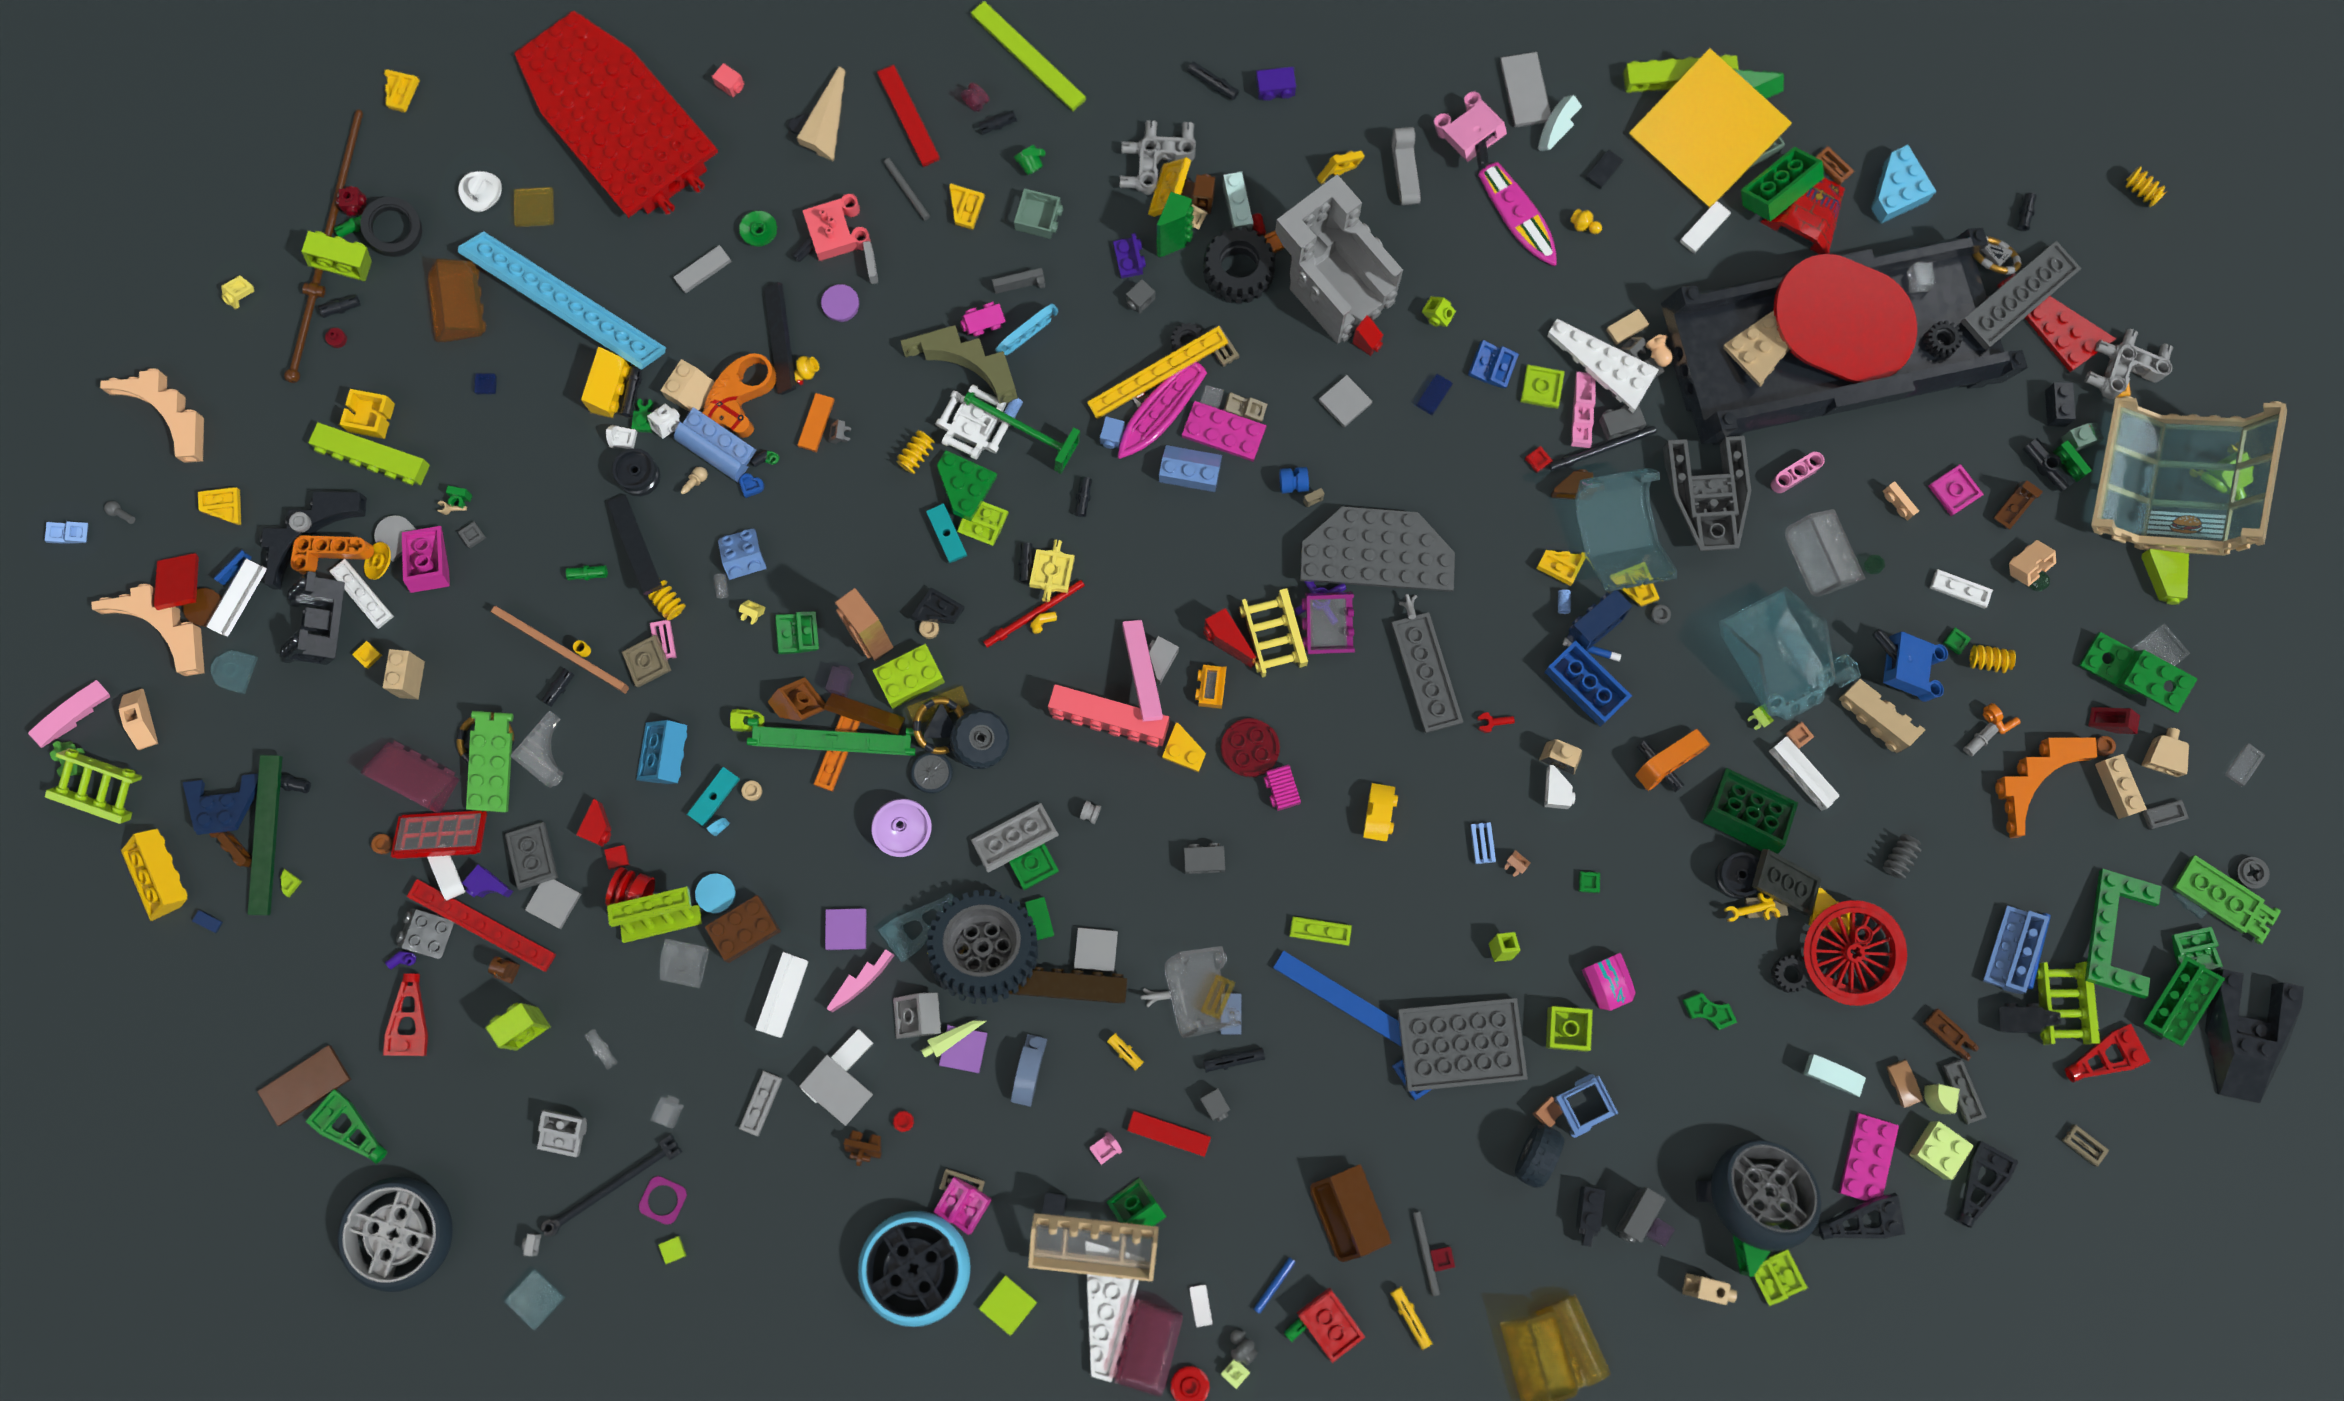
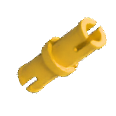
[1107,1033,1144,1071]

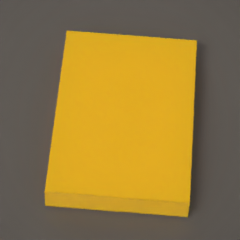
[1148,157,1191,217]

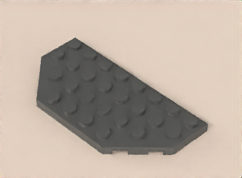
[1300,507,1455,592]

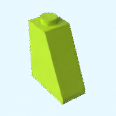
[2142,549,2189,605]

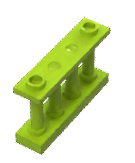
[45,749,142,824]
[607,886,702,943]
[2036,962,2100,1045]

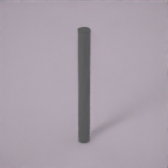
[884,158,930,220]
[1413,1211,1440,1296]

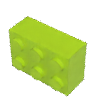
[302,231,372,281]
[873,644,945,709]
[486,1003,551,1051]

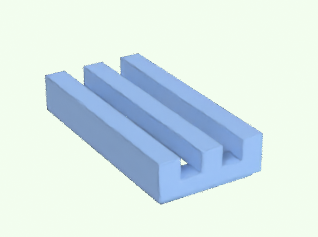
[1470,822,1496,864]

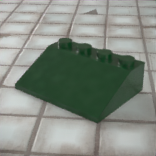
[1703,768,1798,854]

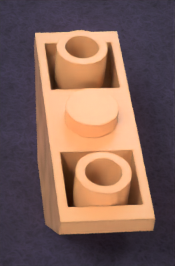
[119,689,158,750]

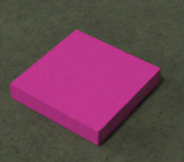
[1928,464,1984,516]

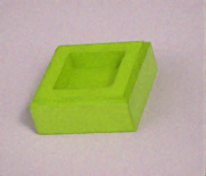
[659,1236,686,1264]

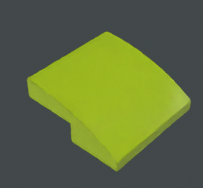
[957,502,1009,546]
[1755,1249,1808,1306]

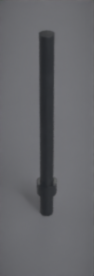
[1549,426,1657,471]

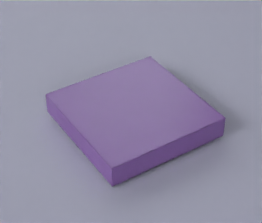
[825,909,867,950]
[939,1025,988,1073]

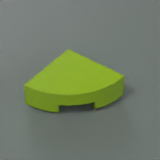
[280,869,303,898]

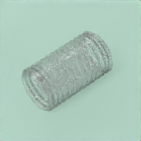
[713,574,729,598]

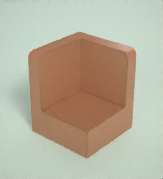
[1532,1096,1563,1127]

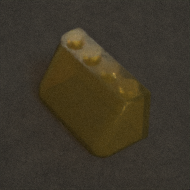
[1500,1312,1578,1401]

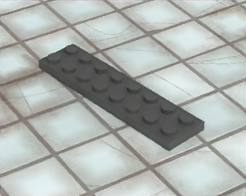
[1960,241,2081,350]

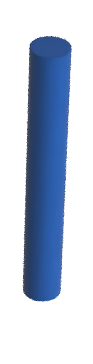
[1253,1257,1296,1314]

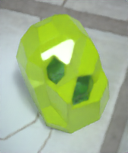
[730,709,765,732]

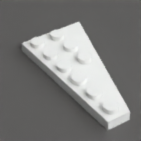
[1548,319,1659,413]
[1085,1240,1145,1382]

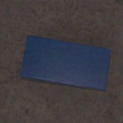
[192,910,223,933]

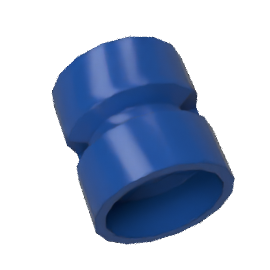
[1279,467,1309,494]

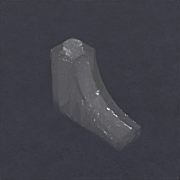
[510,710,564,788]

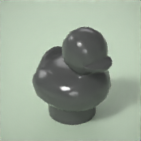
[1230,1330,1258,1366]

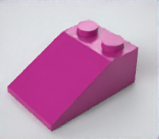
[402,526,450,593]

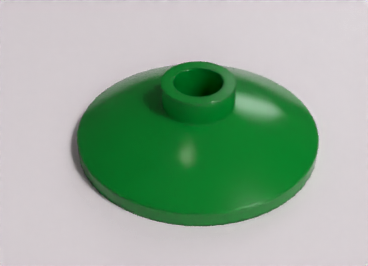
[739,211,777,247]

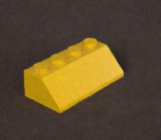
[121,829,187,921]

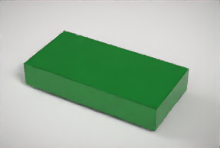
[1025,897,1055,941]

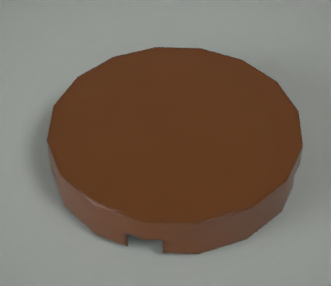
[183,588,222,627]

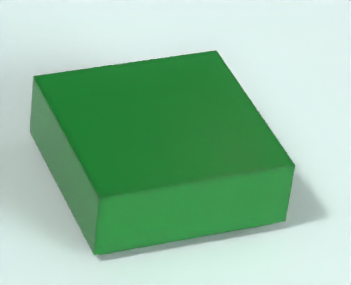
[1942,627,1971,655]
[1579,871,1600,893]

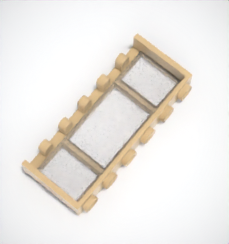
[1028,1213,1159,1281]

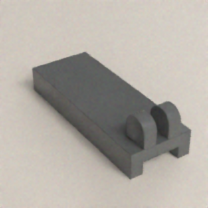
[992,268,1045,294]

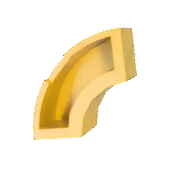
[1363,783,1398,842]

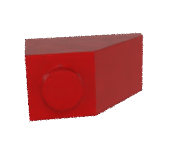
[1352,315,1383,356]
[576,799,611,847]

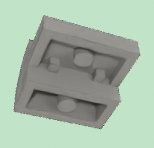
[537,1110,587,1157]

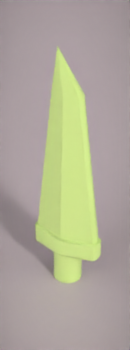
[921,1021,986,1057]

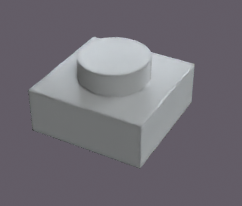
[522,1233,541,1256]

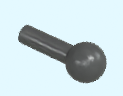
[104,501,135,524]

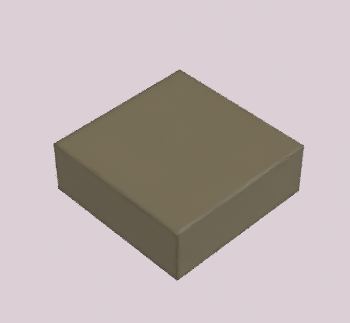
[1303,488,1325,507]

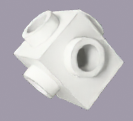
[647,404,680,439]

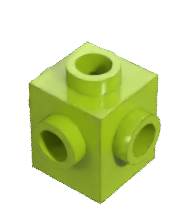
[1422,296,1456,327]

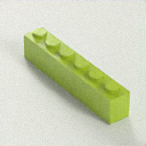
[1623,55,1739,93]
[308,422,430,486]

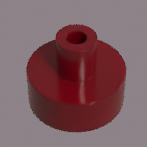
[325,328,347,348]

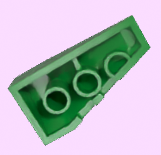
[1732,68,1784,99]

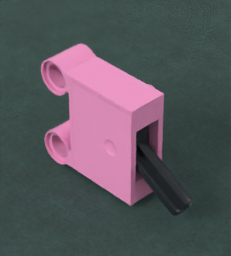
[1434,92,1507,169]

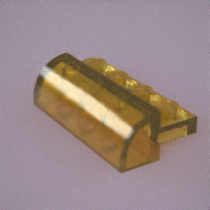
[1535,1294,1611,1392]

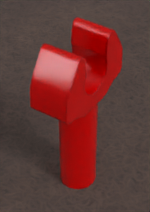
[1477,712,1515,733]

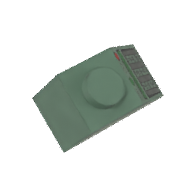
[2061,423,2105,451]

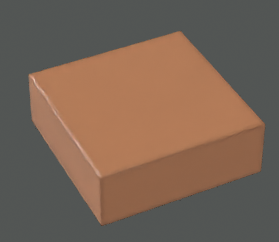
[1785,722,1814,749]

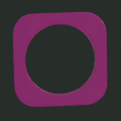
[639,1176,687,1224]

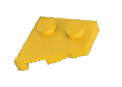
[198,487,241,525]

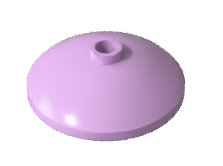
[871,798,931,857]

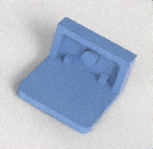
[718,529,767,580]

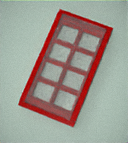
[391,811,487,859]

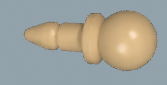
[681,467,708,494]

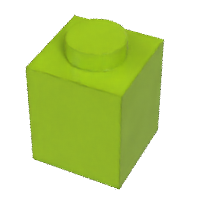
[1489,932,1521,962]

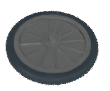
[911,752,953,793]

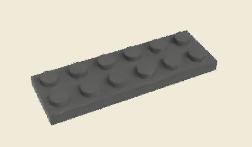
[1391,612,1463,734]

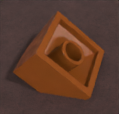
[768,677,825,721]

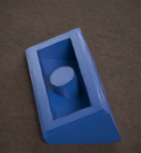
[214,549,252,585]

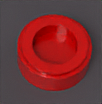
[893,1111,914,1132]

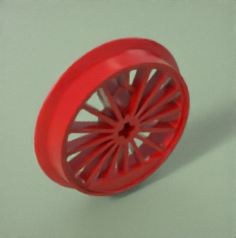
[1804,900,1907,1006]

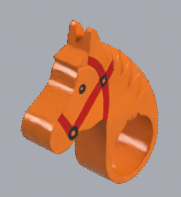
[702,353,776,438]

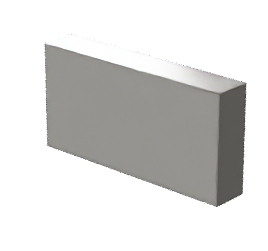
[863,241,878,284]

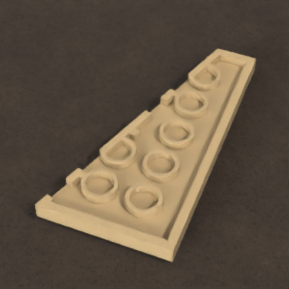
[1724,311,1790,387]

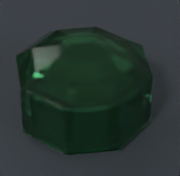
[1864,555,1885,574]
[2030,572,2050,591]

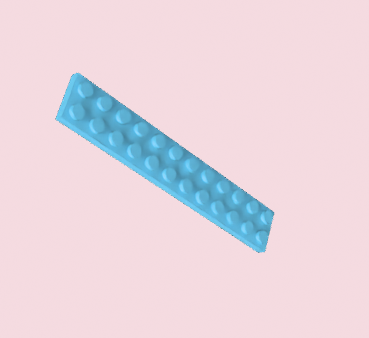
[458,232,666,370]

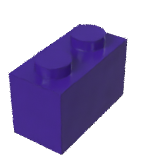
[1256,67,1296,101]

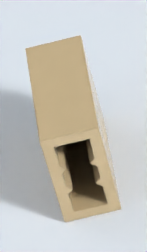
[383,649,425,700]

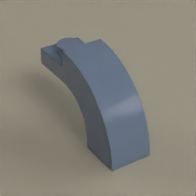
[1011,1034,1047,1107]

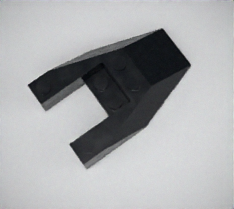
[2205,969,2304,1103]

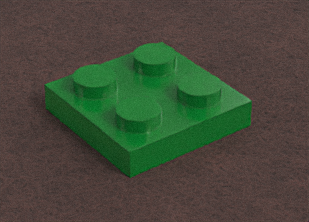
[2053,440,2092,482]
[1009,843,1059,891]

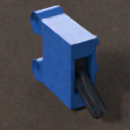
[1872,629,1948,702]

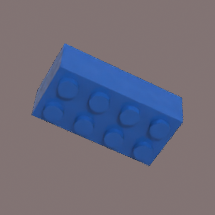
[1544,640,1632,727]

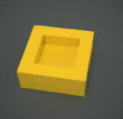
[352,641,382,669]

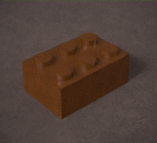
[705,895,781,963]

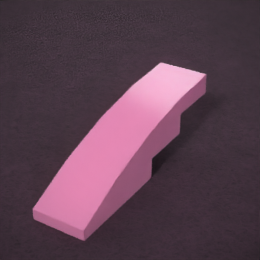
[1571,372,1596,448]
[28,680,110,748]
[826,949,894,1012]

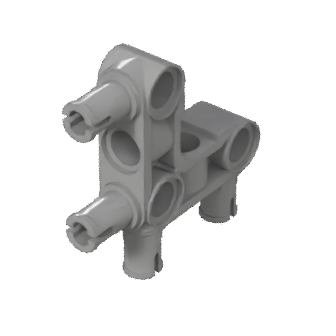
[1120,121,1196,195]
[2084,329,2173,399]

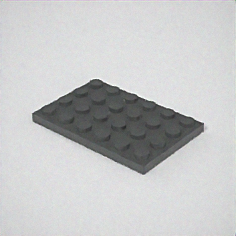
[1397,998,1528,1092]

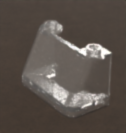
[1165,946,1241,1038]

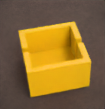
[339,389,395,439]

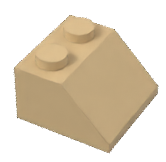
[661,359,715,412]

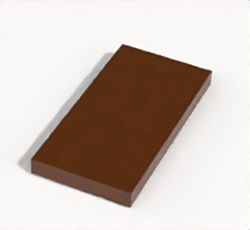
[258,1045,351,1126]

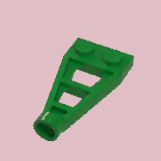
[306,1089,388,1164]

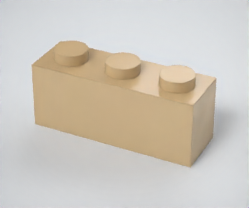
[2095,754,2147,819]

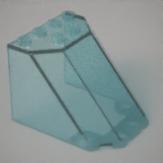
[1719,587,1836,720]

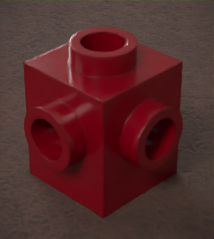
[337,186,367,216]

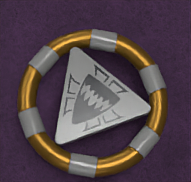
[1973,236,2022,274]

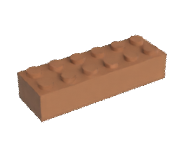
[835,588,894,661]

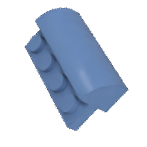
[674,407,757,483]
[1983,906,2049,994]

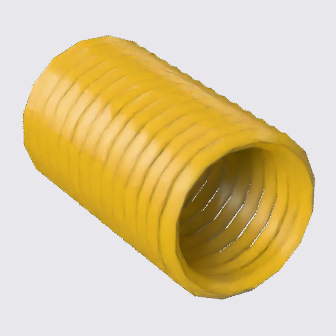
[573,640,591,657]

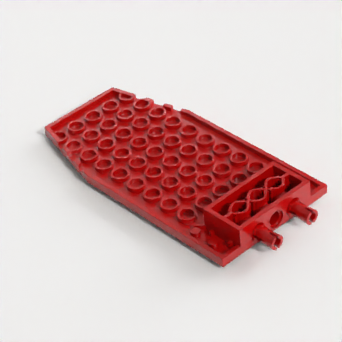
[515,11,718,218]

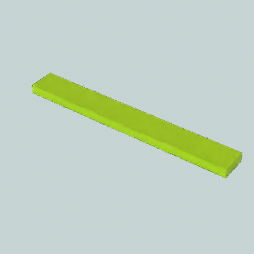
[971,1,1086,111]

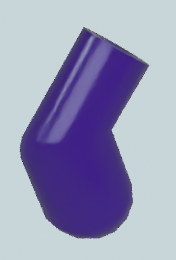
[385,951,416,970]

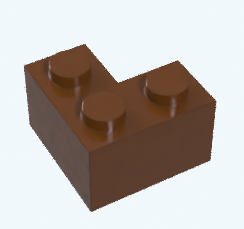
[1181,174,1215,214]

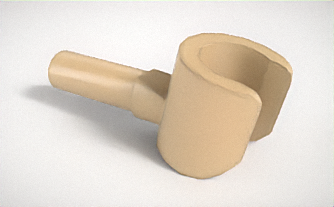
[437,501,467,515]

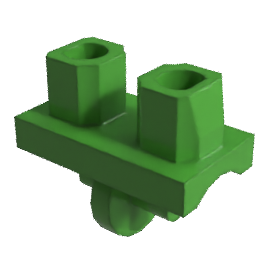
[50,741,85,777]

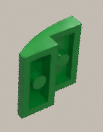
[775,611,819,654]
[2172,927,2223,970]

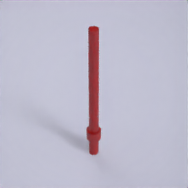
[983,580,1085,648]

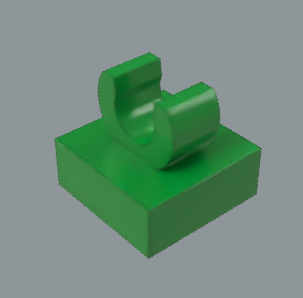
[446,486,472,509]

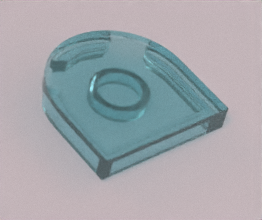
[210,651,258,694]

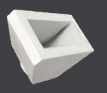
[1544,765,1575,809]

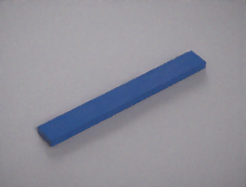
[1273,951,1401,1047]

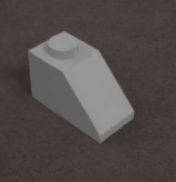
[1148,636,1179,684]

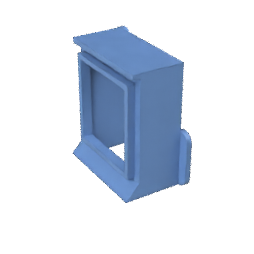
[1553,1074,1618,1138]

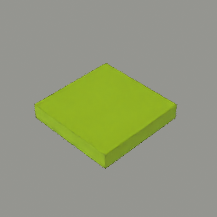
[1520,365,1565,409]
[979,1275,1037,1336]

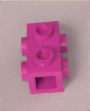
[960,302,1006,337]

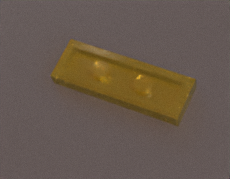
[907,686,969,723]

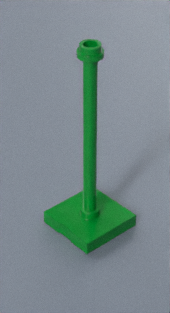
[963,392,1080,474]

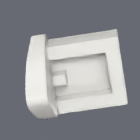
[606,425,637,449]

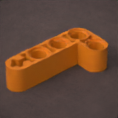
[291,535,374,575]
[1635,729,1710,791]

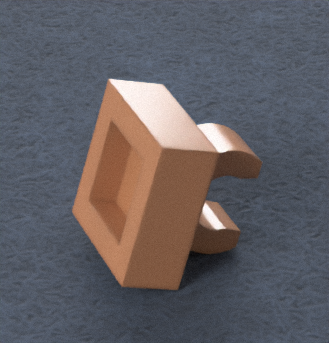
[1505,850,1530,877]

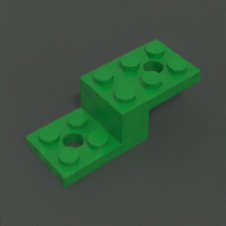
[2079,632,2197,713]

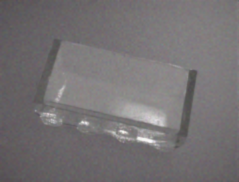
[1785,509,1866,597]

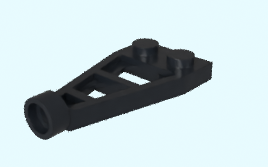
[1956,1141,2019,1228]
[1818,1193,1905,1240]

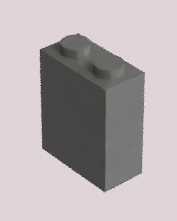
[1615,1187,1666,1244]

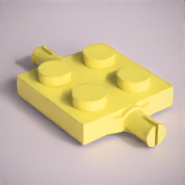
[1029,540,1075,602]

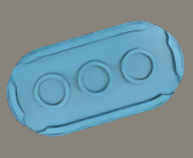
[995,304,1058,355]

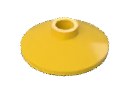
[364,542,391,580]

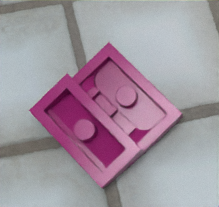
[933,1177,992,1235]

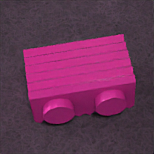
[1263,765,1301,811]

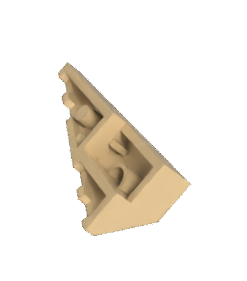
[797,67,846,161]

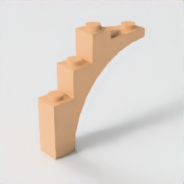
[100,369,204,462]
[92,584,205,676]

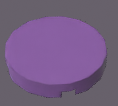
[821,285,859,322]

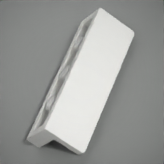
[206,558,267,637]
[1769,737,1839,811]
[755,952,808,1038]

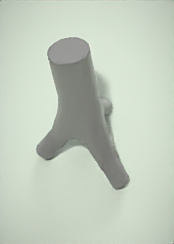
[1399,594,1417,619]
[1140,988,1171,1007]

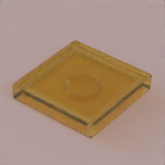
[514,187,554,227]

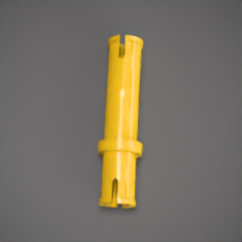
[1390,1287,1433,1350]

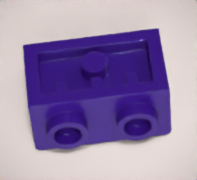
[1113,233,1146,279]

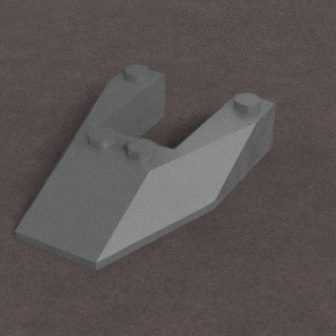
[1663,436,1751,551]

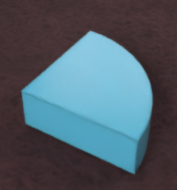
[707,818,730,836]

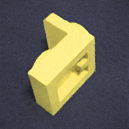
[222,276,254,309]

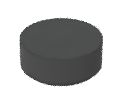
[1650,605,1671,625]

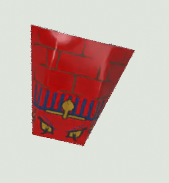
[1761,177,1845,255]

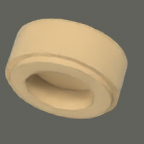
[919,621,939,639]
[741,781,762,801]

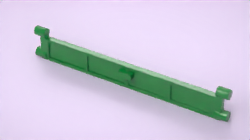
[747,718,916,756]

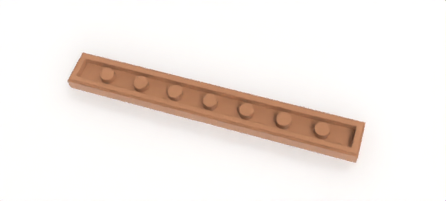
[491,606,629,694]

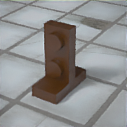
[1993,480,2043,530]

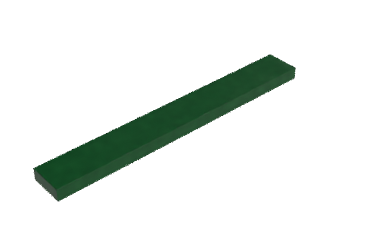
[248,755,283,915]

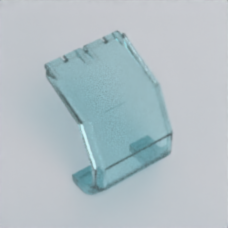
[1575,468,1677,592]

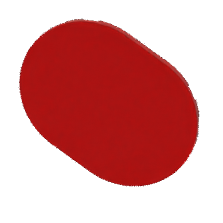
[1774,254,1917,383]

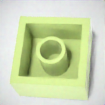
[1909,1121,1974,1180]

